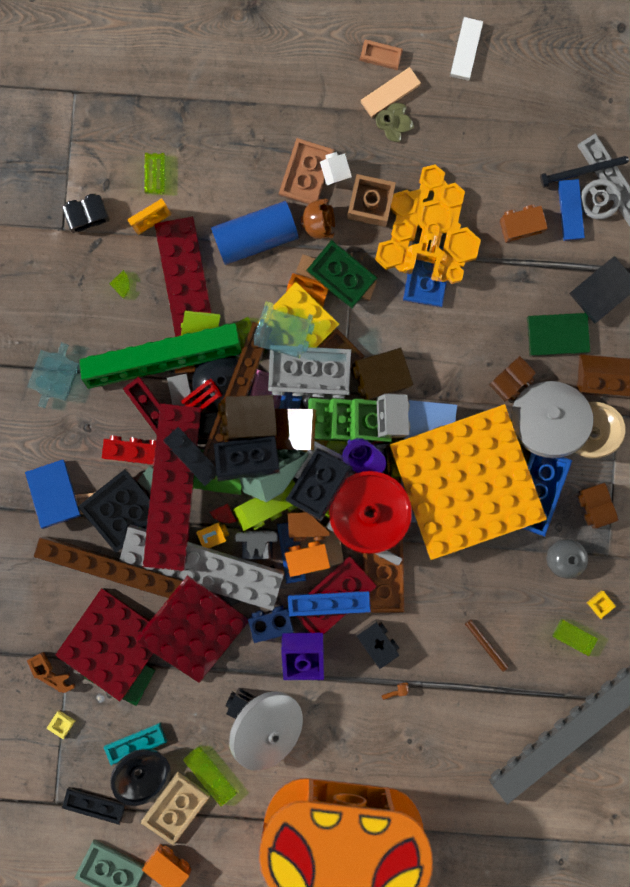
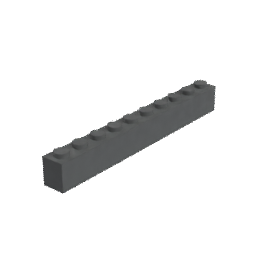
[489,666,630,805]

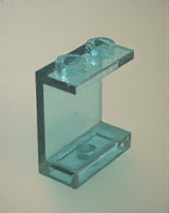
[254,301,315,359]

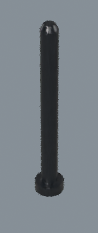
[540,156,629,188]

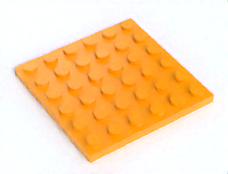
[390,404,547,560]

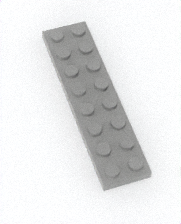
[120,524,284,611]

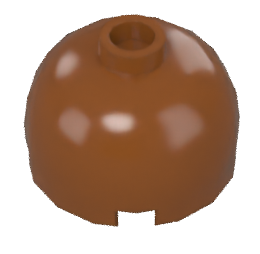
[301,199,335,239]

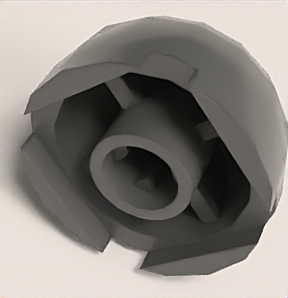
[546,539,588,579]

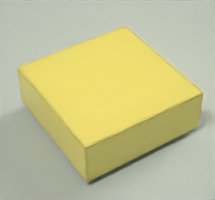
[46,710,75,739]

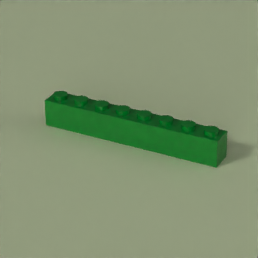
[79,323,242,389]

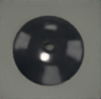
[193,355,253,412]
[110,749,171,806]

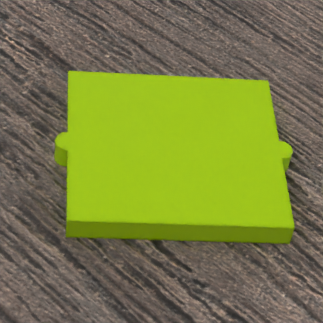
[181,311,220,336]

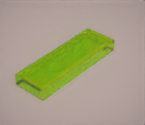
[183,746,237,807]

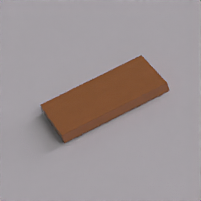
[363,538,404,613]

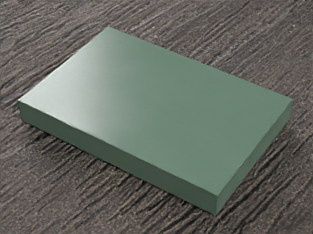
[74,840,145,887]

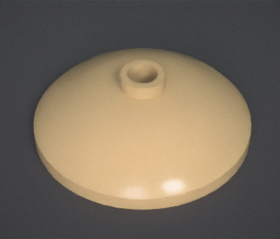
[575,402,625,458]

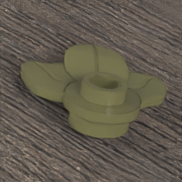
[376,103,414,142]

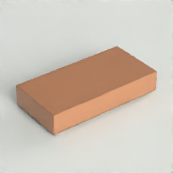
[360,39,403,70]

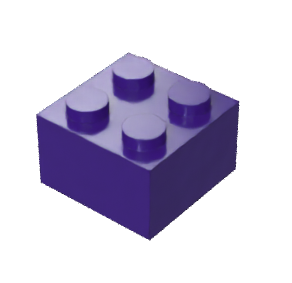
[281,633,324,680]

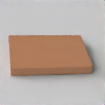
[279,138,334,205]

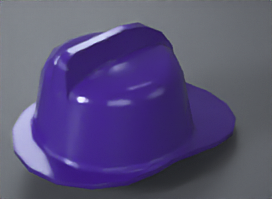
[342,438,386,473]

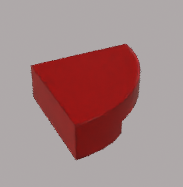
[210,503,236,523]

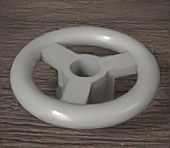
[581,179,621,219]

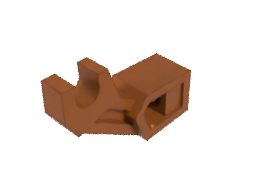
[27,652,76,693]

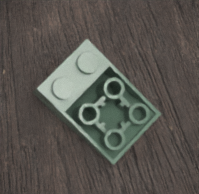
[240,450,309,502]

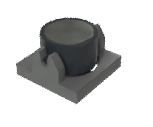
[236,531,278,559]

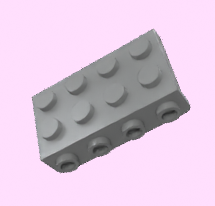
[268,345,351,398]

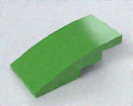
[308,398,392,443]

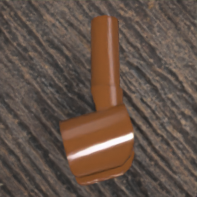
[382,682,409,700]

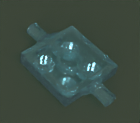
[27,342,80,409]

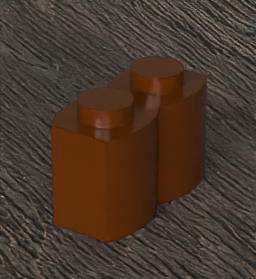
[489,356,536,402]
[578,483,619,529]

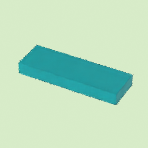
[103,723,168,765]

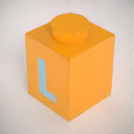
[196,522,229,548]

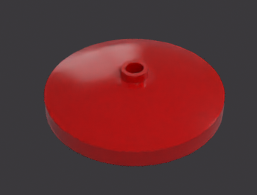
[329,471,412,554]

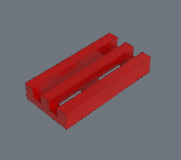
[181,379,222,411]

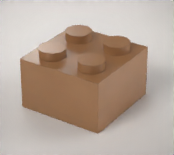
[347,174,396,227]

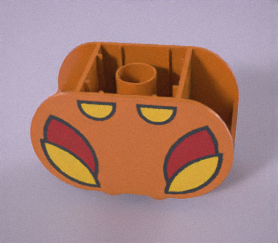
[259,778,432,887]

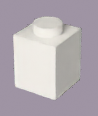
[320,152,352,185]

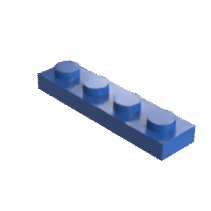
[288,591,371,616]

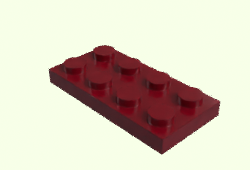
[296,556,377,635]

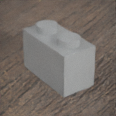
[377,394,411,438]

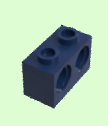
[248,605,294,643]

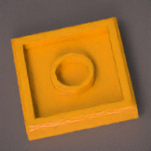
[127,198,171,235]

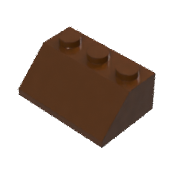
[577,354,630,399]

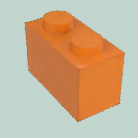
[285,540,330,577]
[142,844,191,887]

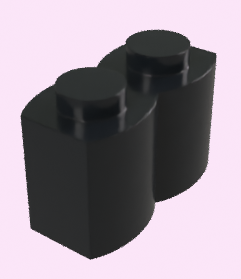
[62,194,110,233]

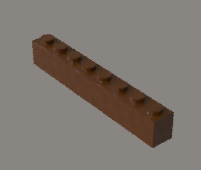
[34,536,183,598]

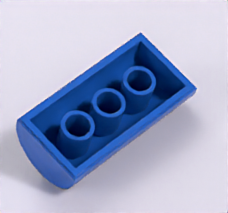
[211,200,299,265]
[521,452,573,536]

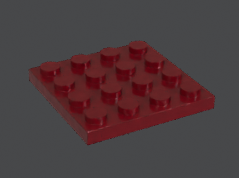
[136,575,249,683]
[55,588,154,702]

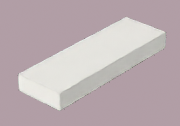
[450,17,483,81]

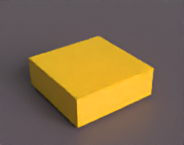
[587,590,616,619]

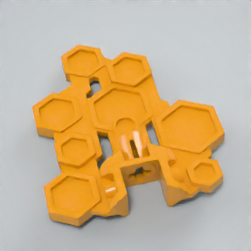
[375,164,481,284]

